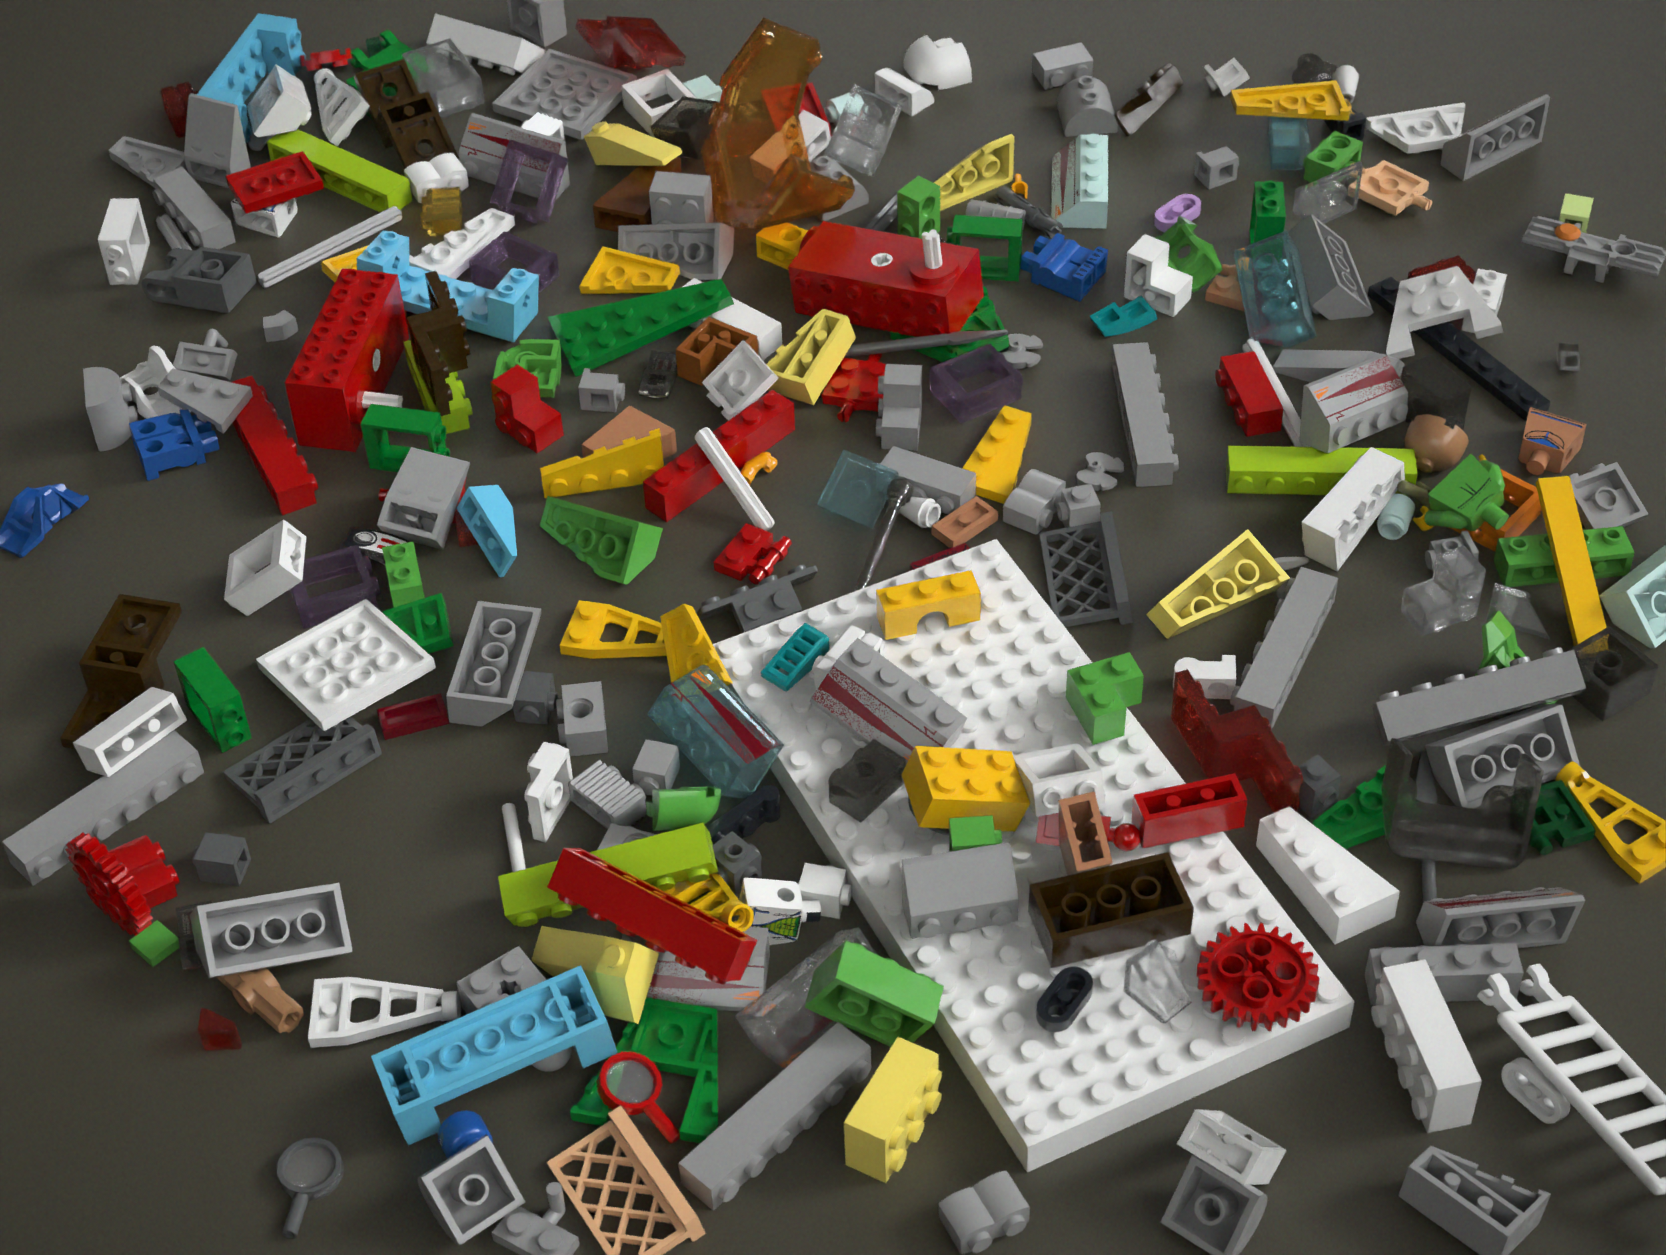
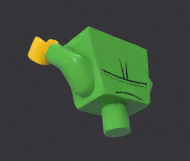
[1412,454,1509,531]

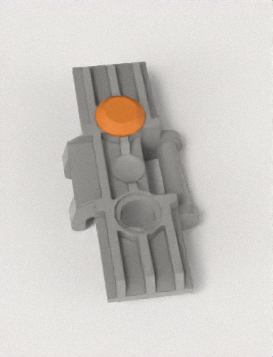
[1522,216,1666,283]

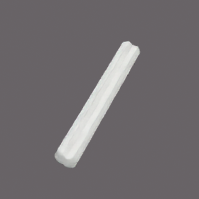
[694,427,775,531]

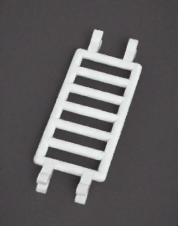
[1477,964,1666,1195]

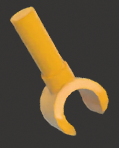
[1011,174,1028,199]

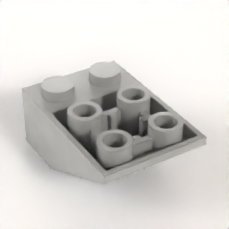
[184,94,251,188]
[377,447,470,550]

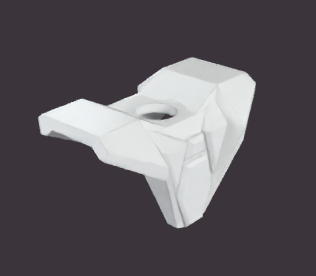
[120,346,191,419]

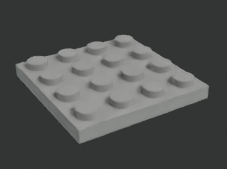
[492,49,637,140]

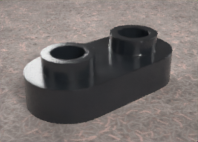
[1036,967,1093,1032]

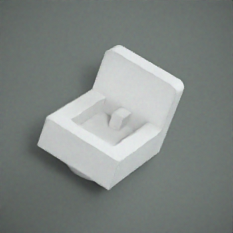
[1203,58,1250,96]

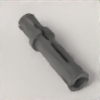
[995,186,1063,239]

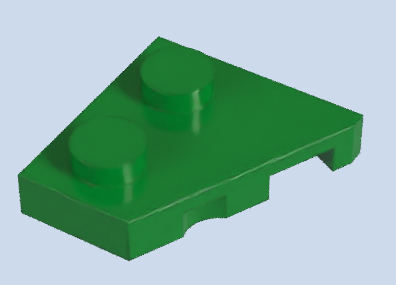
[383,593,454,654]

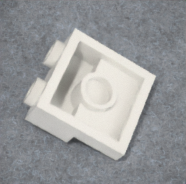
[702,340,778,421]
[524,742,573,843]

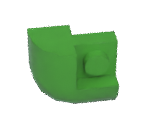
[493,339,561,397]
[646,786,721,831]

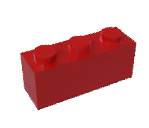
[1215,351,1284,437]
[1131,773,1248,848]

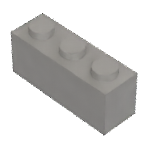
[877,446,976,514]

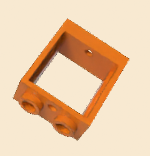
[1450,469,1542,552]

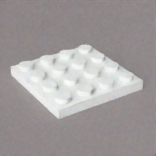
[256,599,436,731]

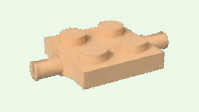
[1348,160,1432,216]

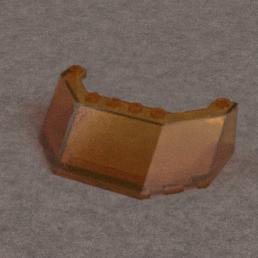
[701,18,855,229]

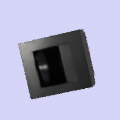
[1324,99,1366,141]

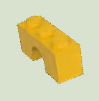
[876,570,981,640]

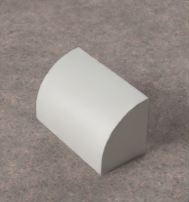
[875,68,934,116]

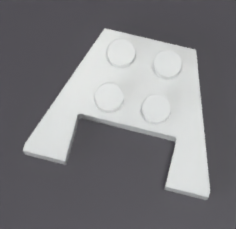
[1386,266,1503,359]

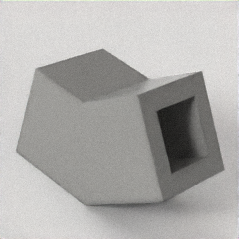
[263,310,298,342]

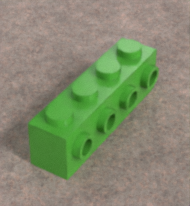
[1493,526,1635,588]

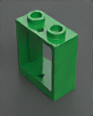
[1249,180,1286,271]
[947,215,1023,282]
[361,404,450,472]
[173,647,252,753]

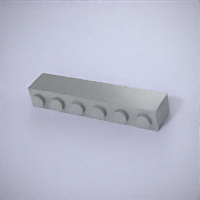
[1111,342,1179,487]
[1230,567,1338,731]
[1372,647,1586,746]
[2,730,204,886]
[679,1022,871,1211]

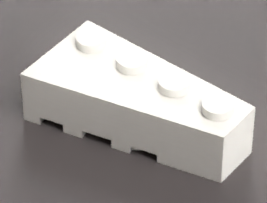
[1302,447,1405,572]
[1256,807,1400,944]

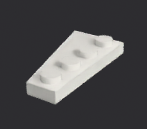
[409,208,515,279]

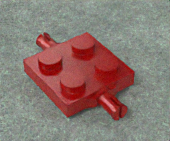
[822,353,886,422]

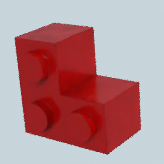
[491,364,564,454]

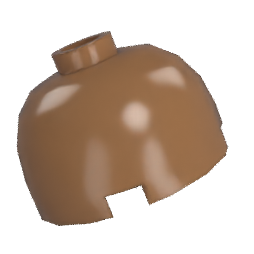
[1404,415,1469,473]

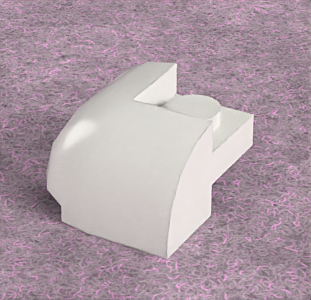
[903,35,972,90]

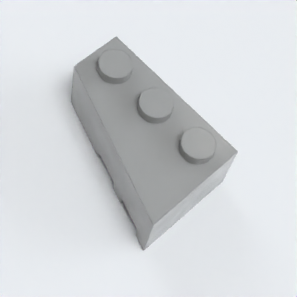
[1399,1146,1551,1255]

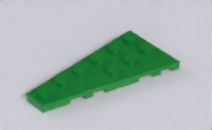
[548,279,734,377]

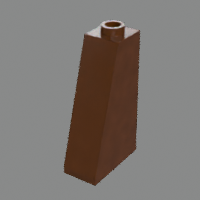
[593,157,682,232]

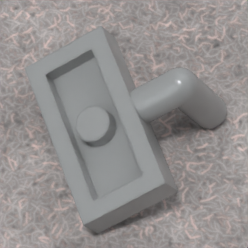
[173,329,237,381]
[492,1182,580,1255]

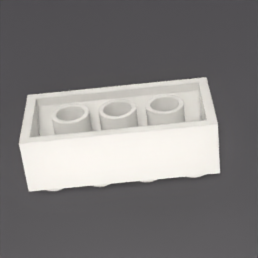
[426,13,545,76]
[247,64,312,137]

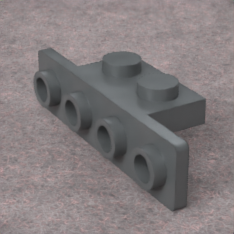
[696,565,818,633]

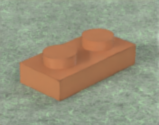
[932,496,998,548]

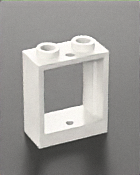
[621,69,700,138]
[98,198,150,285]
[224,519,306,616]
[1013,743,1105,817]
[1177,1110,1286,1185]

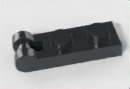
[706,785,781,845]

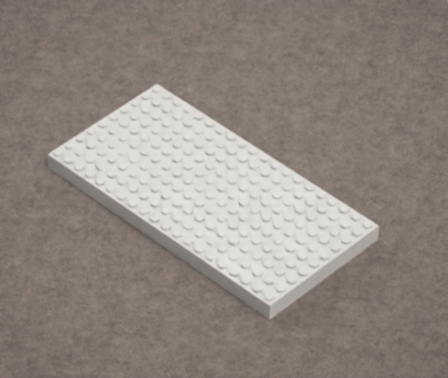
[713,539,1354,1172]

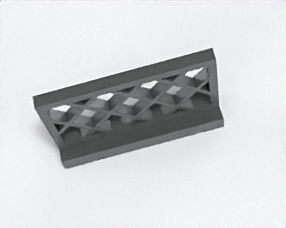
[1039,511,1133,627]
[223,717,382,824]

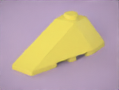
[584,121,682,166]
[933,134,1014,211]
[531,926,659,1024]

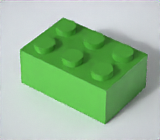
[804,940,944,1047]

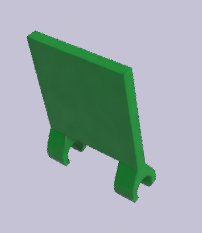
[350,29,434,79]

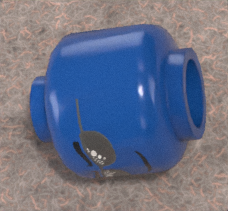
[438,1110,493,1159]

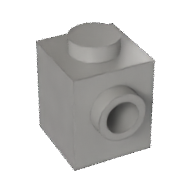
[1057,484,1101,528]
[632,739,680,796]

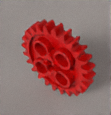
[66,832,153,936]
[1196,923,1320,1032]

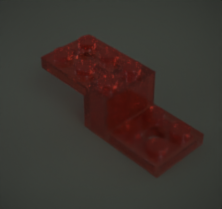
[575,16,686,69]
[1171,669,1303,813]

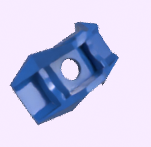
[0,483,89,558]

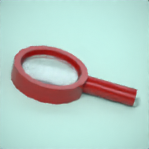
[597,1052,680,1144]

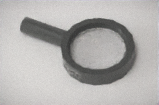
[277,1137,344,1239]

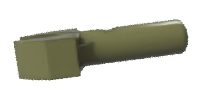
[1397,480,1432,510]

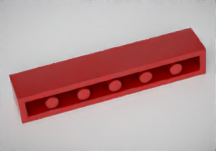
[232,375,318,516]
[643,390,795,522]
[547,848,757,985]

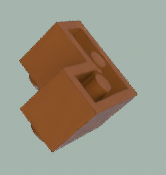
[675,316,758,386]

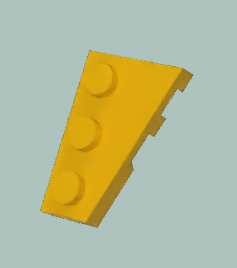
[579,246,680,294]
[660,604,733,708]

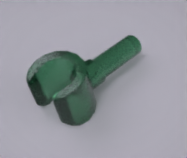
[366,37,382,59]

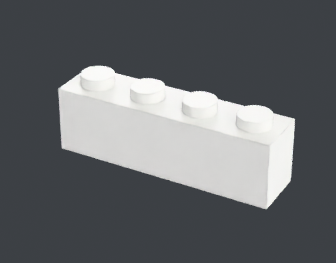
[683,278,782,360]

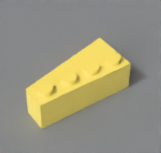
[1146,529,1290,639]

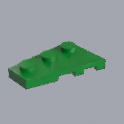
[1312,765,1421,849]

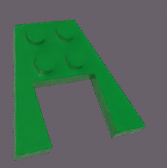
[570,997,718,1143]

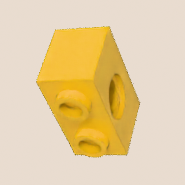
[756,218,808,270]

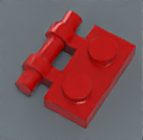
[714,523,792,585]

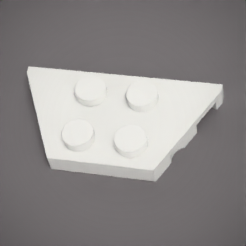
[1365,102,1465,154]

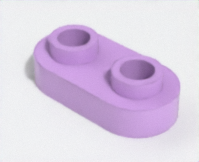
[1154,194,1201,233]

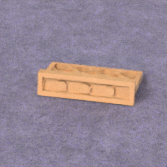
[547,1105,706,1255]

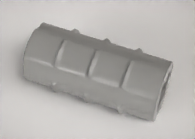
[965,199,1026,230]

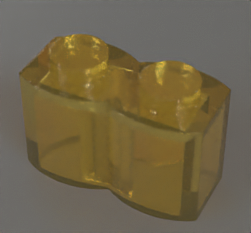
[421,186,463,236]

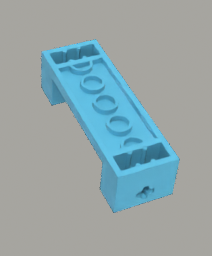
[197,13,305,143]
[357,230,539,343]
[371,965,617,1146]

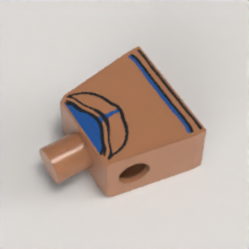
[1518,407,1587,475]

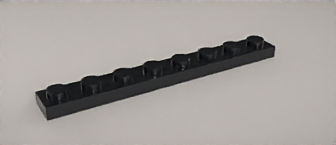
[1368,276,1551,421]

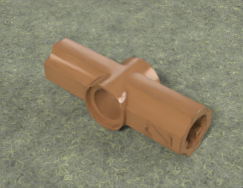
[216,968,304,1033]

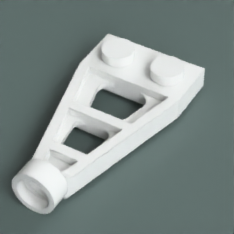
[314,69,369,146]
[308,977,461,1048]

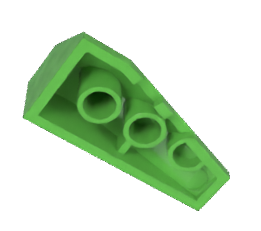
[540,496,663,585]

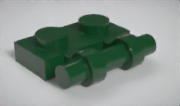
[1507,780,1596,855]

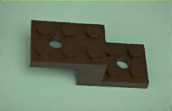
[354,59,460,170]
[407,271,471,416]
[60,594,182,749]

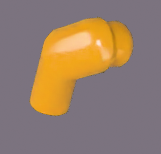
[741,452,778,485]

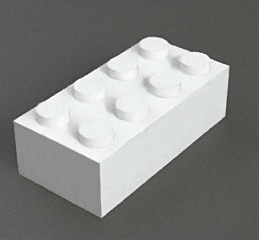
[1372,959,1482,1133]

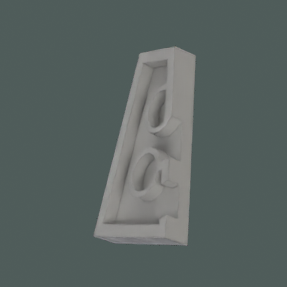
[158,368,253,434]

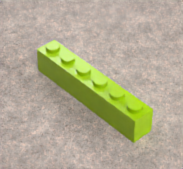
[267,129,413,212]
[1226,446,1418,497]
[498,823,718,927]

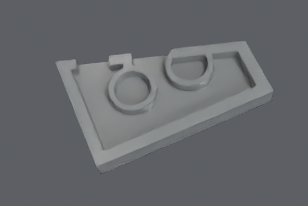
[108,136,187,187]

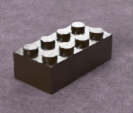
[1028,852,1194,968]

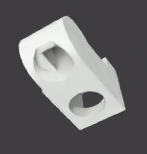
[1173,655,1236,699]

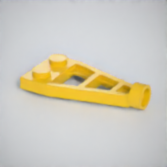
[559,600,667,659]
[1555,761,1666,884]
[664,873,754,932]

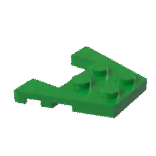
[890,286,1009,370]

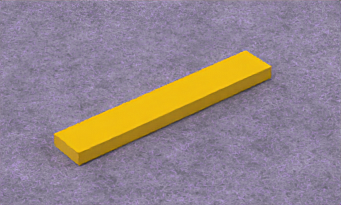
[1535,476,1612,656]

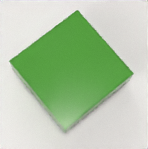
[129,920,181,967]

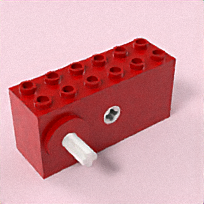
[788,221,984,337]
[284,268,409,452]

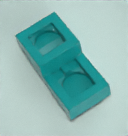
[1090,296,1157,336]

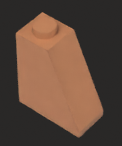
[581,405,677,459]
[1058,791,1113,875]

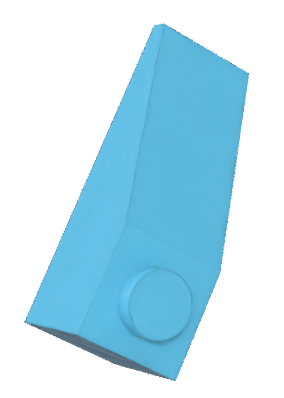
[456,485,517,577]

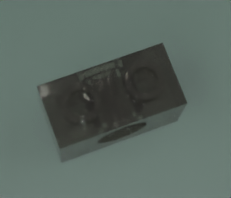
[828,739,906,823]

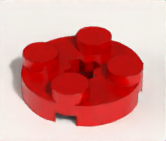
[299,48,352,71]

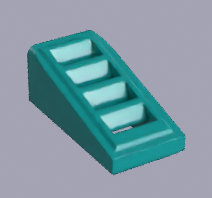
[761,623,830,692]

